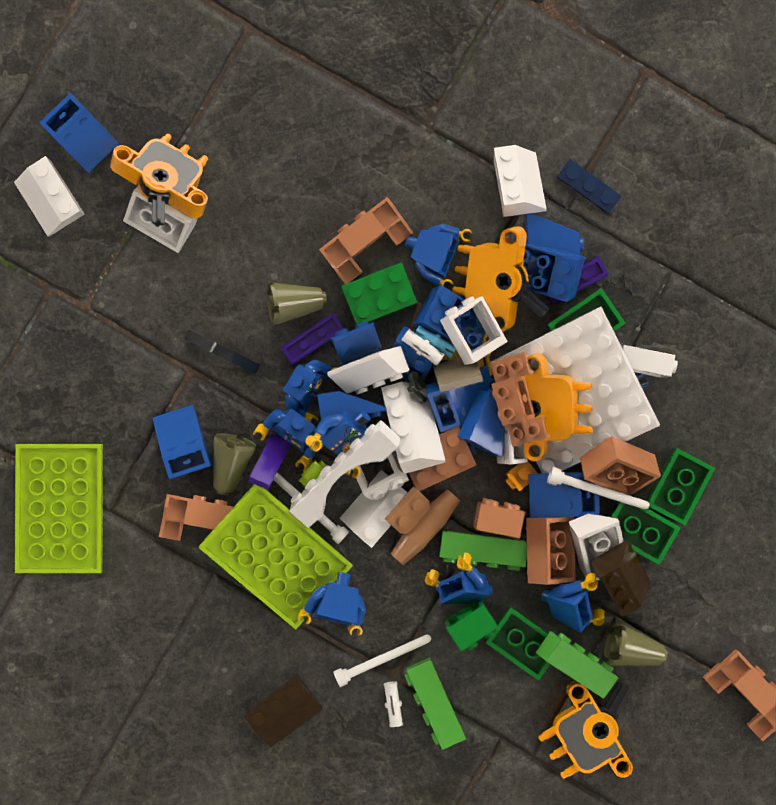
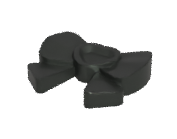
[407,371,428,404]

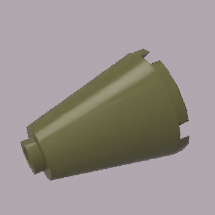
[266,282,327,325]
[213,433,256,495]
[604,623,667,666]

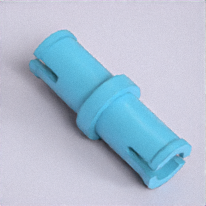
[415,325,456,358]

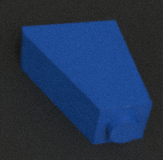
[525,213,584,255]
[458,389,505,457]

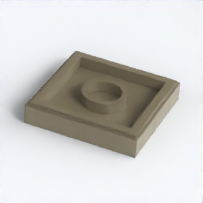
[432,358,483,392]

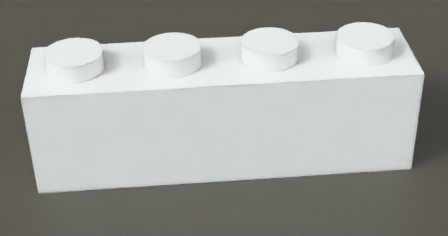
[381,382,446,474]

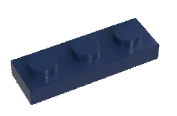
[557,159,621,214]

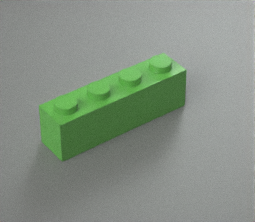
[439,530,527,571]
[536,631,619,699]
[405,657,466,750]

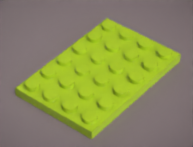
[15,444,103,573]
[199,484,353,630]

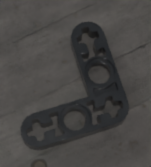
[185,330,260,374]

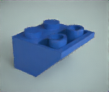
[392,326,433,383]

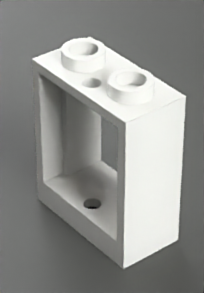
[440,296,508,365]
[621,345,677,378]
[353,450,409,501]

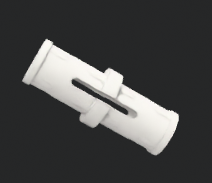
[401,329,445,366]
[384,681,403,727]

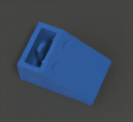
[39,93,119,173]
[508,243,585,302]
[413,285,486,351]
[332,321,382,366]
[425,365,493,432]
[318,391,386,420]
[153,405,213,479]
[528,472,600,517]

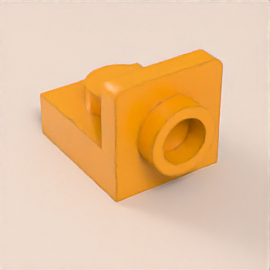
[505,462,537,491]

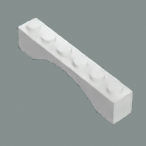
[289,421,400,528]

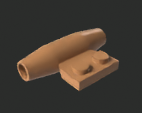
[385,486,460,565]

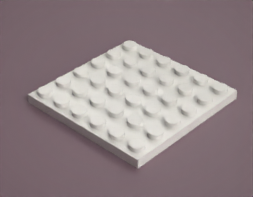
[490,307,660,473]

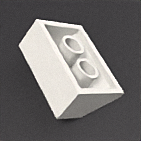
[494,145,546,217]
[14,156,85,237]
[123,185,198,253]
[327,346,409,395]
[340,470,408,548]
[569,514,623,580]

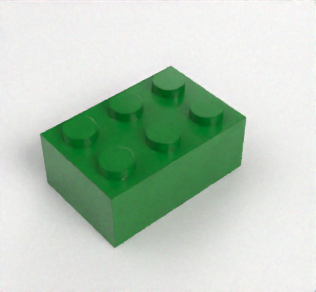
[341,262,417,325]
[546,288,626,332]
[645,448,715,526]
[608,501,681,565]
[444,600,498,652]
[484,605,550,681]

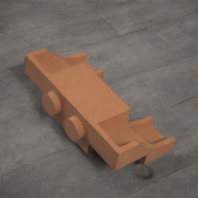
[319,197,413,284]
[490,351,550,446]
[159,494,233,541]
[703,649,776,741]

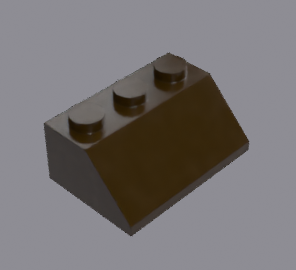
[590,539,651,617]
[244,674,323,747]

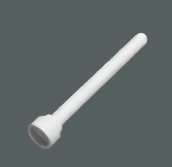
[547,466,649,509]
[274,472,349,544]
[333,635,431,687]

